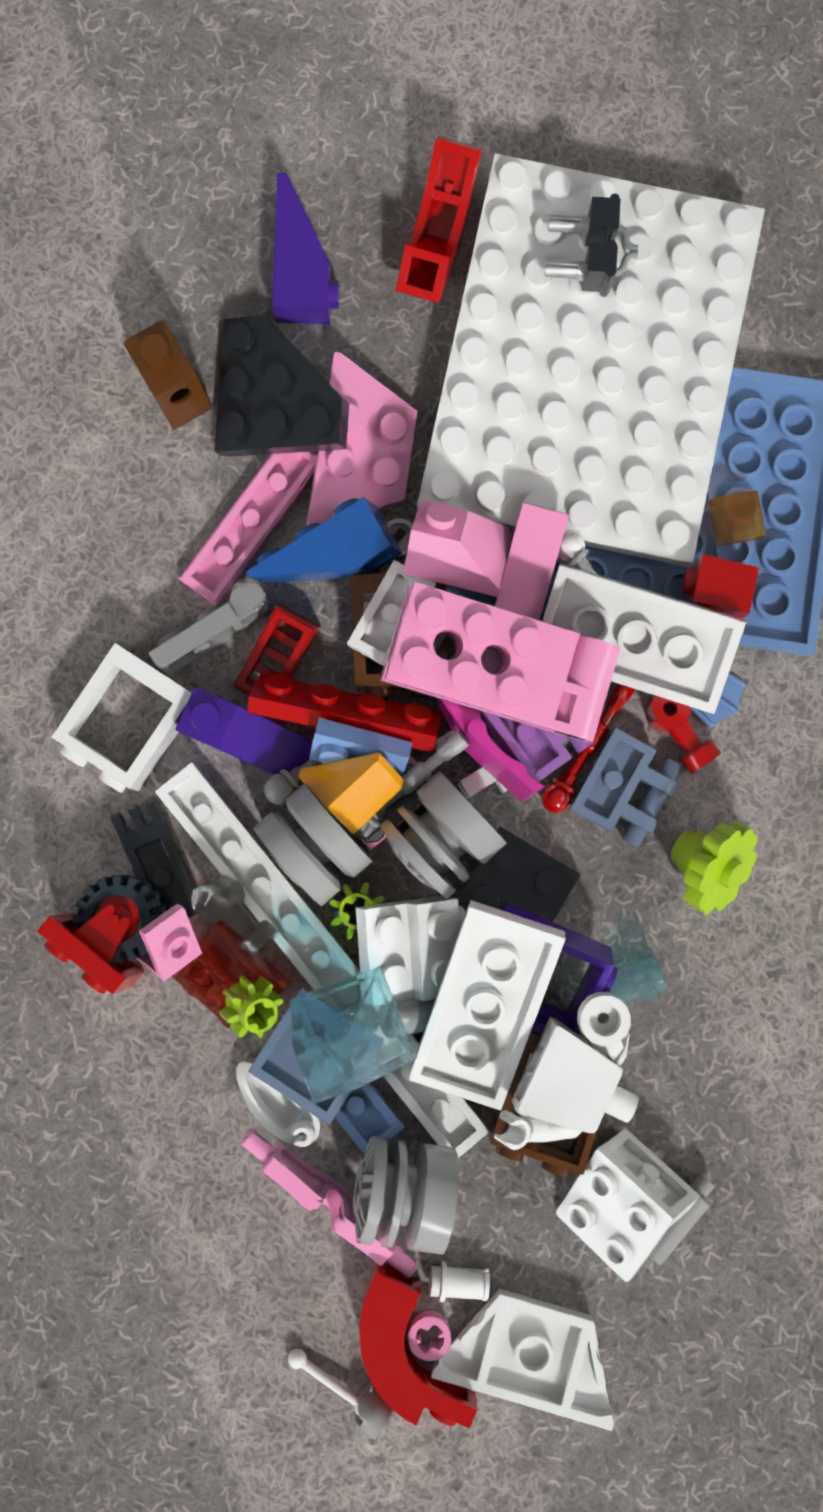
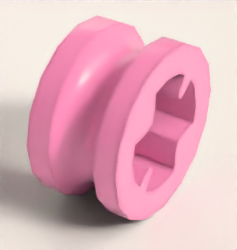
[408,1310,451,1361]

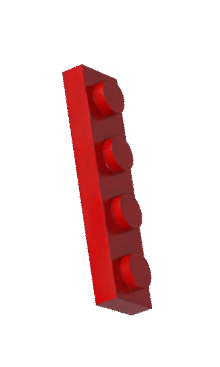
[247,673,442,752]

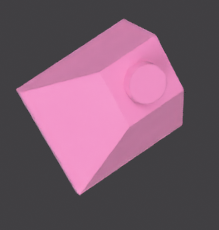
[403,499,513,597]

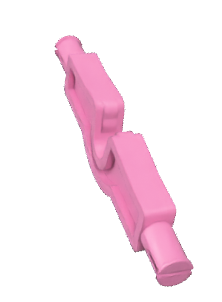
[240,1128,419,1278]

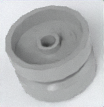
[253,784,373,906]

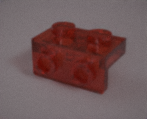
[172,919,291,1037]

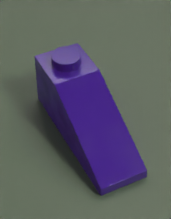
[272,173,340,324]
[175,687,313,786]

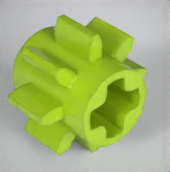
[329,882,385,940]
[219,976,284,1038]

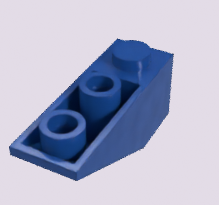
[246,497,403,583]

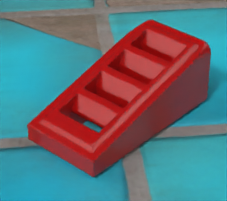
[233,604,321,695]

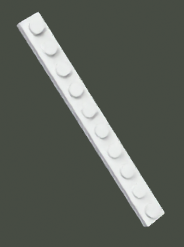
[155,762,490,1158]

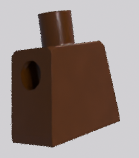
[123,320,213,431]

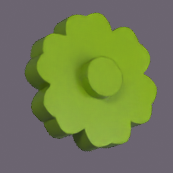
[671,820,758,915]

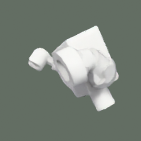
[494,992,639,1150]

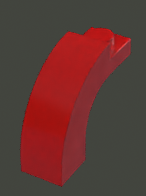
[359,1263,478,1429]

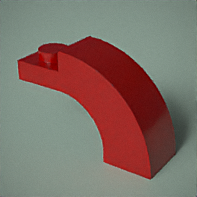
[395,136,483,303]

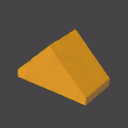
[298,753,404,835]

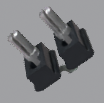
[544,193,638,297]

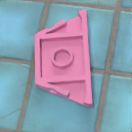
[306,352,418,526]

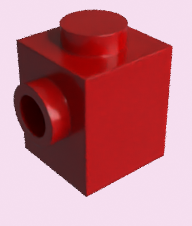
[680,554,760,619]

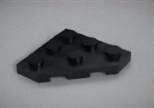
[214,315,349,457]

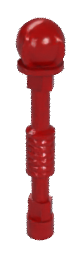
[541,684,635,813]

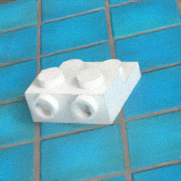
[356,895,466,1007]

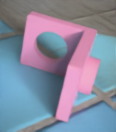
[137,904,202,981]

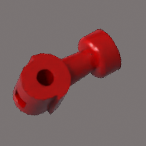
[646,695,721,774]

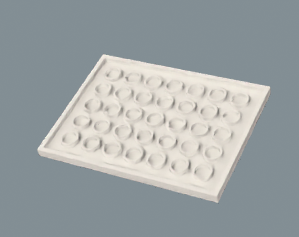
[417,153,765,567]

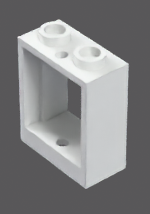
[52,643,192,793]

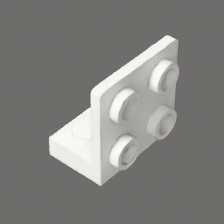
[556,1128,700,1282]

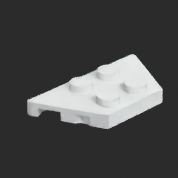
[431,1288,614,1431]

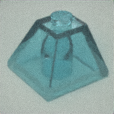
[290,966,416,1104]

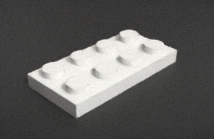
[542,564,747,714]
[409,900,566,1111]

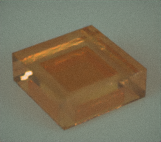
[708,490,766,547]

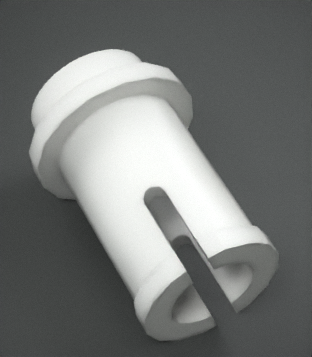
[429,1261,490,1303]

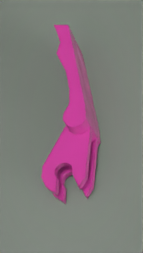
[437,698,545,802]

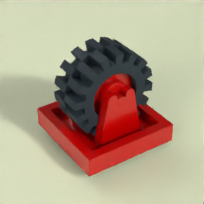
[37,875,166,995]

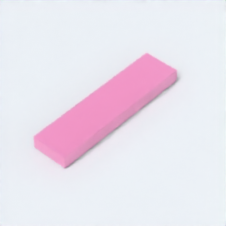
[179,451,317,606]
[481,502,569,674]

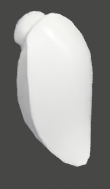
[236,1056,320,1147]

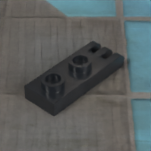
[110,796,205,919]

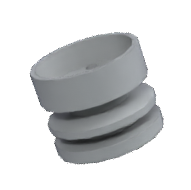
[379,771,507,899]
[353,1136,459,1254]

